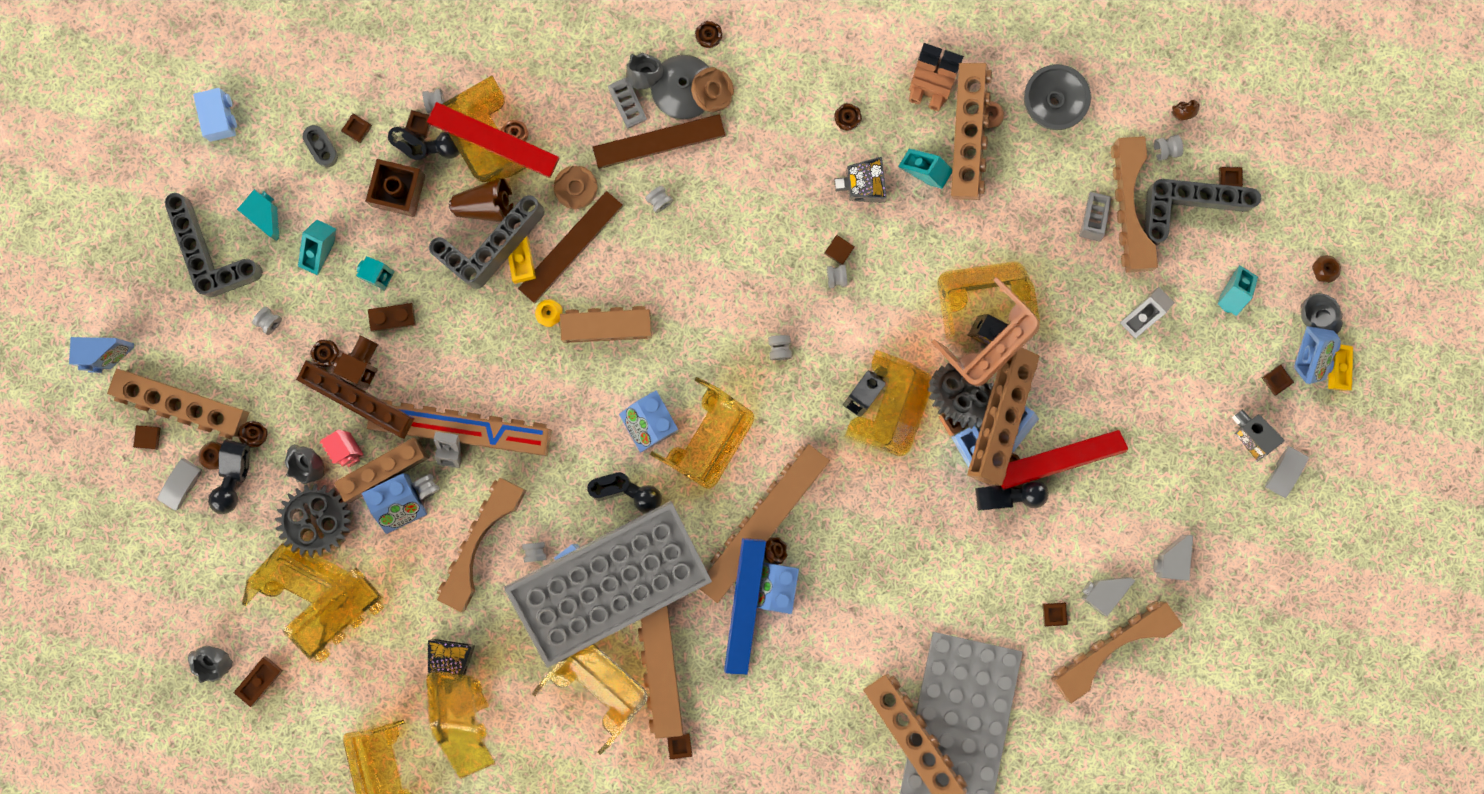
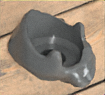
[626,52,663,90]
[1301,293,1343,334]
[285,444,325,484]
[188,645,233,683]

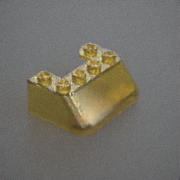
[443,75,526,182]
[843,350,932,457]
[282,567,385,664]

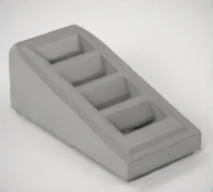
[608,77,647,129]
[1079,192,1112,242]

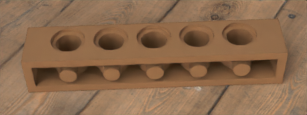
[951,63,992,200]
[967,347,1040,486]
[107,368,250,440]
[863,674,967,794]

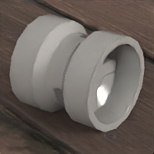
[1154,135,1183,161]
[768,335,792,360]

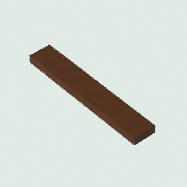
[593,114,726,169]
[518,190,623,304]
[296,360,415,439]

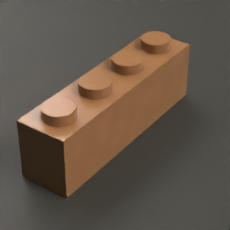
[560,306,652,343]
[334,438,429,503]

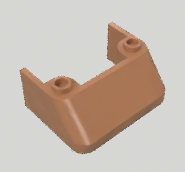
[931,277,1040,386]

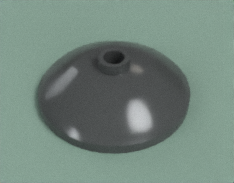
[651,55,710,119]
[1024,64,1091,130]

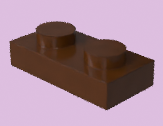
[368,303,416,332]
[233,656,283,707]

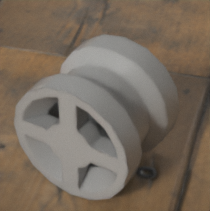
[422,88,445,113]
[645,186,673,213]
[827,264,847,289]
[252,307,282,335]
[412,474,441,501]
[522,542,547,563]

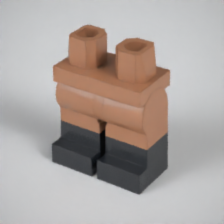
[909,43,964,111]

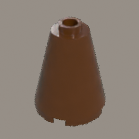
[449,178,514,222]

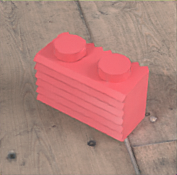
[320,430,364,468]

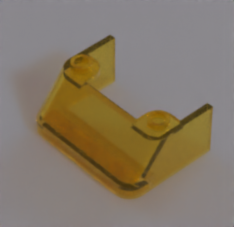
[937,261,1040,339]
[649,377,754,489]
[242,543,360,647]
[532,644,648,755]
[426,671,495,779]
[343,719,413,794]

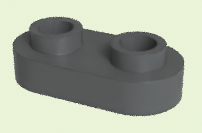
[303,125,338,167]

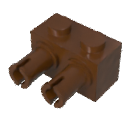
[333,335,379,389]

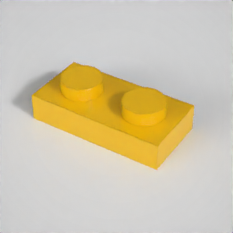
[505,236,536,284]
[1328,345,1353,391]

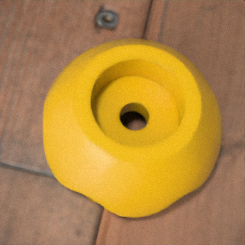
[535,299,562,327]

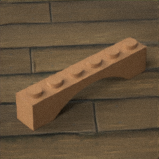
[1111,136,1158,273]
[437,478,527,612]
[1051,601,1183,704]

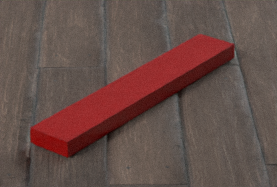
[427,102,560,178]
[1001,430,1128,490]

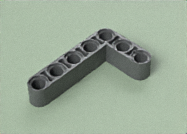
[1144,179,1261,245]
[165,193,263,298]
[429,195,545,289]

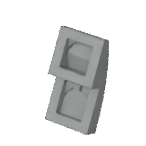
[434,432,461,468]
[1265,445,1309,498]
[157,458,202,511]

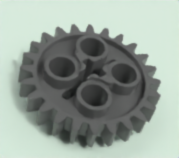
[928,363,994,429]
[275,484,352,558]

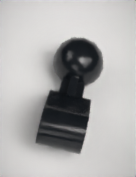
[388,126,463,160]
[208,439,250,514]
[587,472,662,514]
[975,480,1049,511]

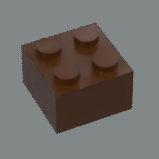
[365,159,426,217]

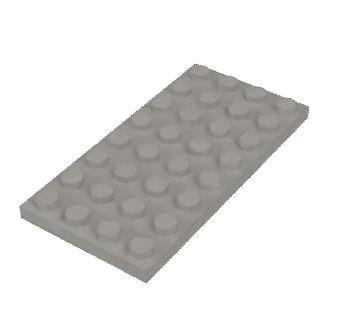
[504,501,712,668]
[899,632,1022,794]

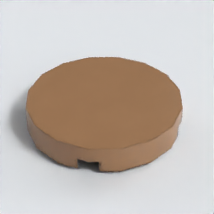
[691,67,734,112]
[554,166,598,210]

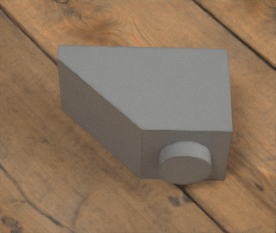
[1120,287,1175,339]
[1153,535,1193,581]
[1081,577,1135,616]

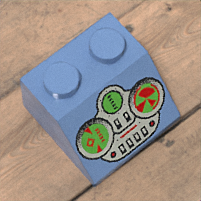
[1294,326,1341,384]
[69,337,134,373]
[619,390,679,453]
[362,473,427,534]
[757,562,799,614]

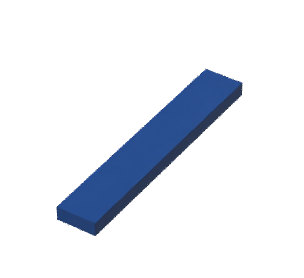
[724,538,766,675]

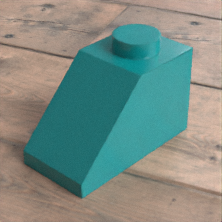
[898,148,953,189]
[237,189,279,241]
[298,220,336,276]
[356,256,395,291]
[1218,265,1258,316]

